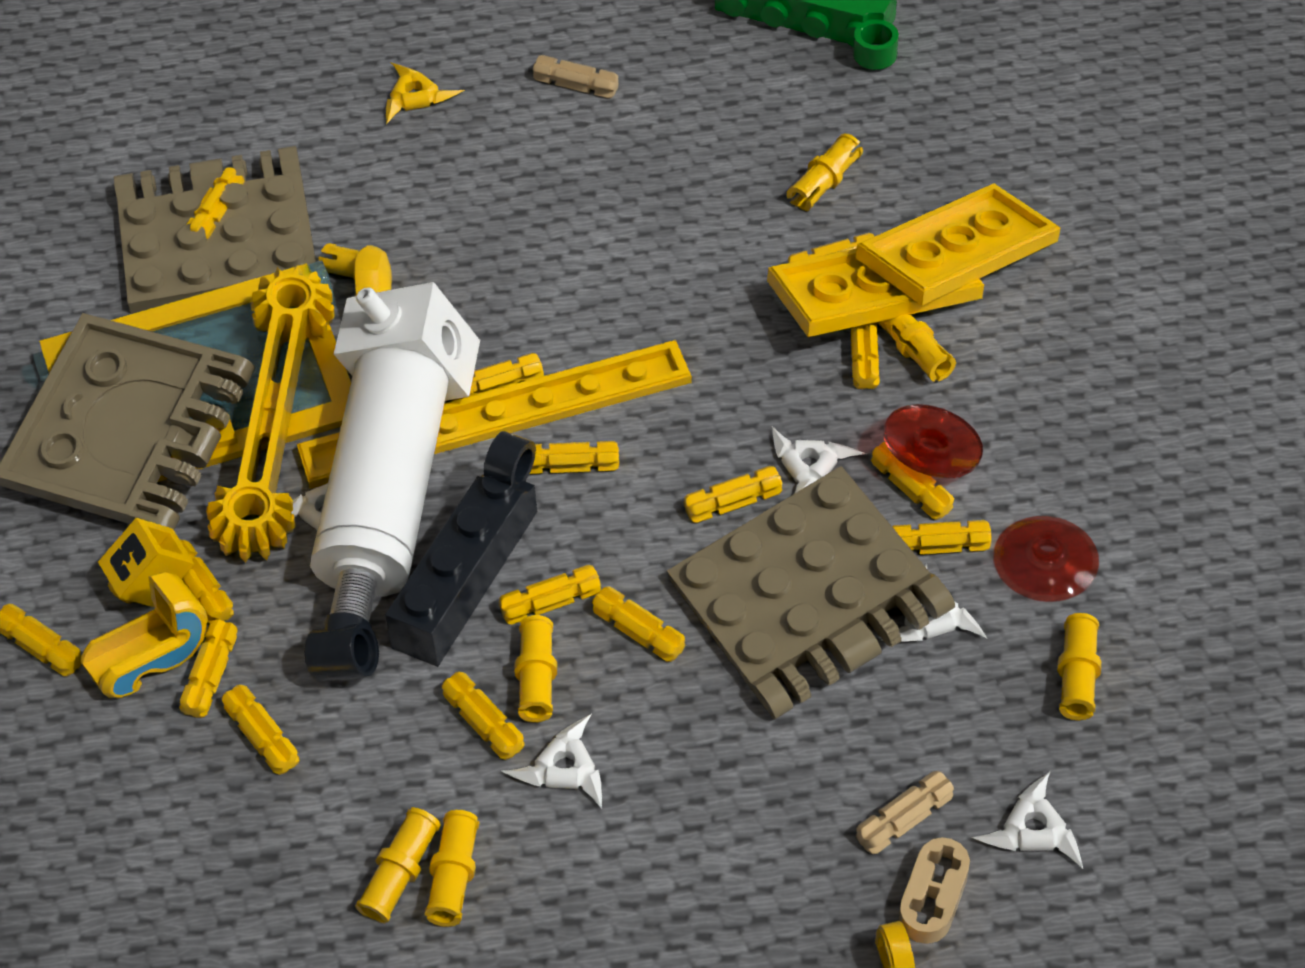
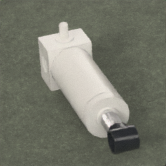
[304,282,480,682]

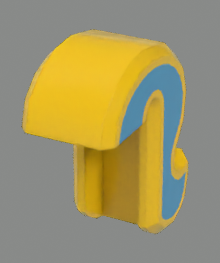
[81,572,208,698]

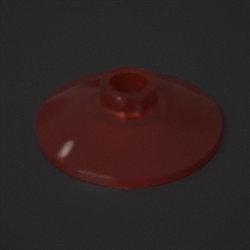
[883,404,983,478]
[994,516,1099,602]

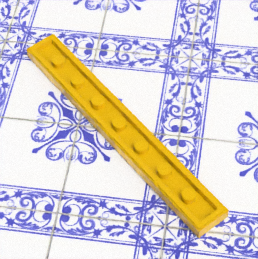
[297,340,692,489]

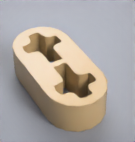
[899,837,970,944]

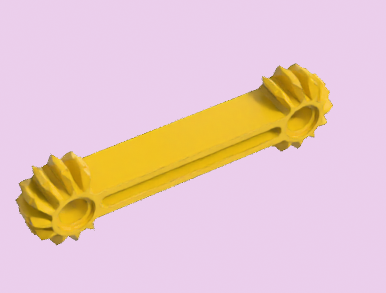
[206,265,335,563]

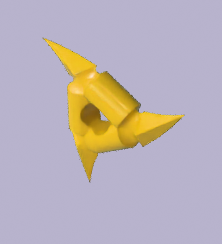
[386,62,465,125]

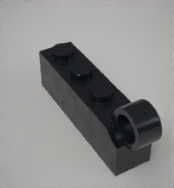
[385,431,538,667]

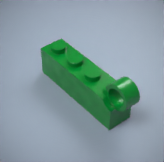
[715,0,899,70]

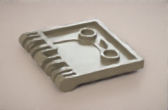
[114,146,319,314]
[0,313,255,530]
[667,466,955,720]

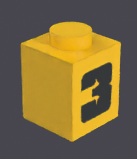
[98,518,195,607]

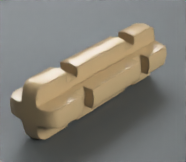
[533,55,619,99]
[856,771,954,854]

